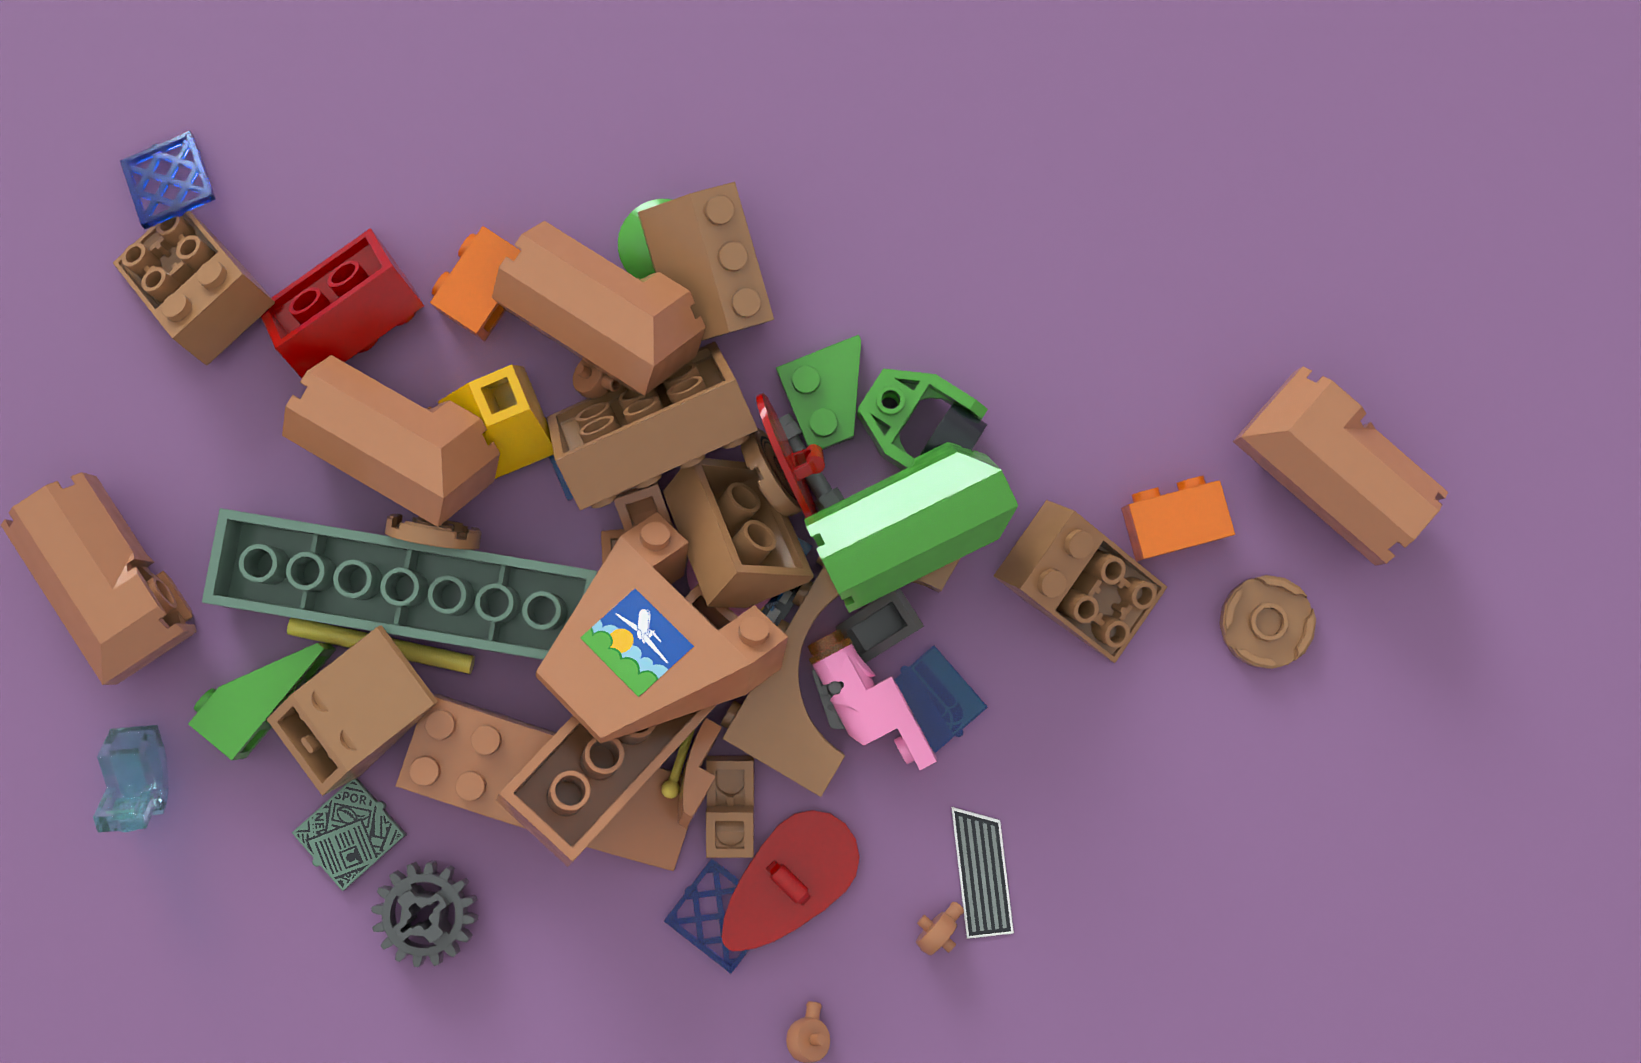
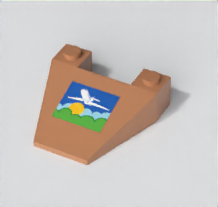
[536,512,788,744]

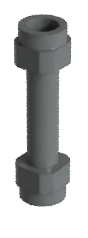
[779,413,844,512]

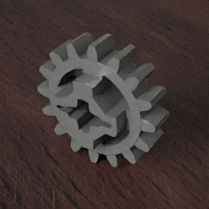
[371,860,479,967]

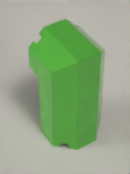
[804,442,1018,613]

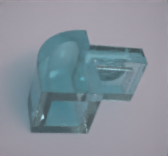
[93,725,169,833]

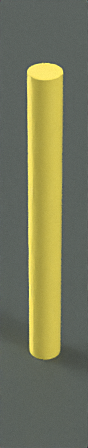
[287,618,475,674]

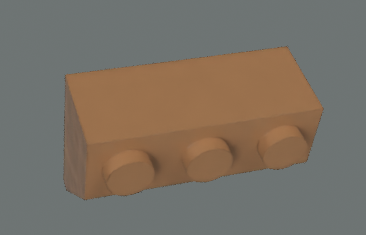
[638,181,774,341]
[663,458,814,608]

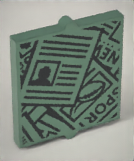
[292,778,407,891]

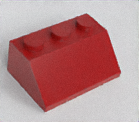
[261,228,424,378]

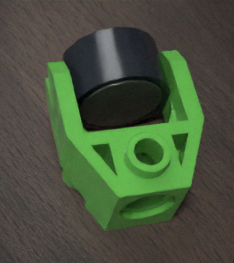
[857,369,988,470]

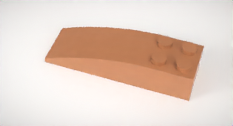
[396,694,689,871]

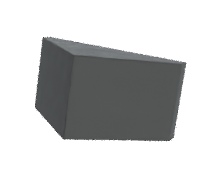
[835,588,924,663]

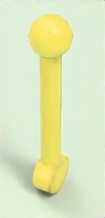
[661,729,695,799]

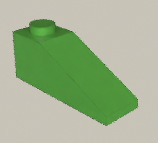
[188,643,336,760]

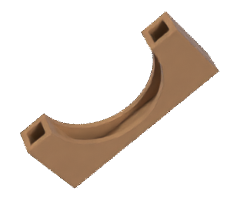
[720,556,960,797]

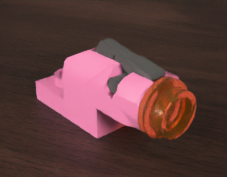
[807,629,937,770]

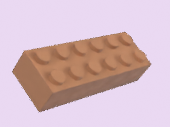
[496,583,738,867]

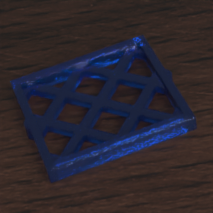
[120,131,216,229]
[664,858,750,974]

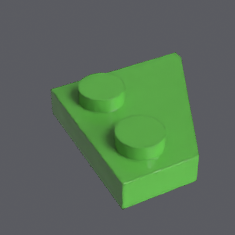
[776,334,861,450]

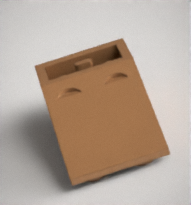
[113,200,275,366]
[994,500,1167,663]
[267,625,438,796]

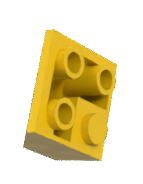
[437,364,554,479]

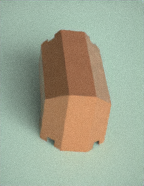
[492,221,706,396]
[282,355,500,527]
[1233,366,1448,566]
[1,472,197,685]

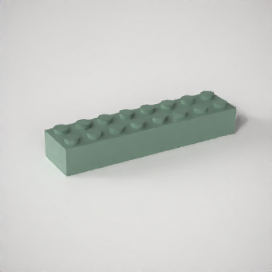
[202,508,598,660]

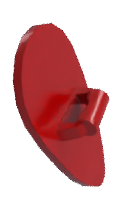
[756,393,825,518]
[722,810,860,951]

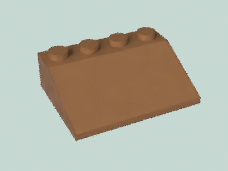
[547,341,758,511]

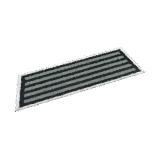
[951,807,1014,939]

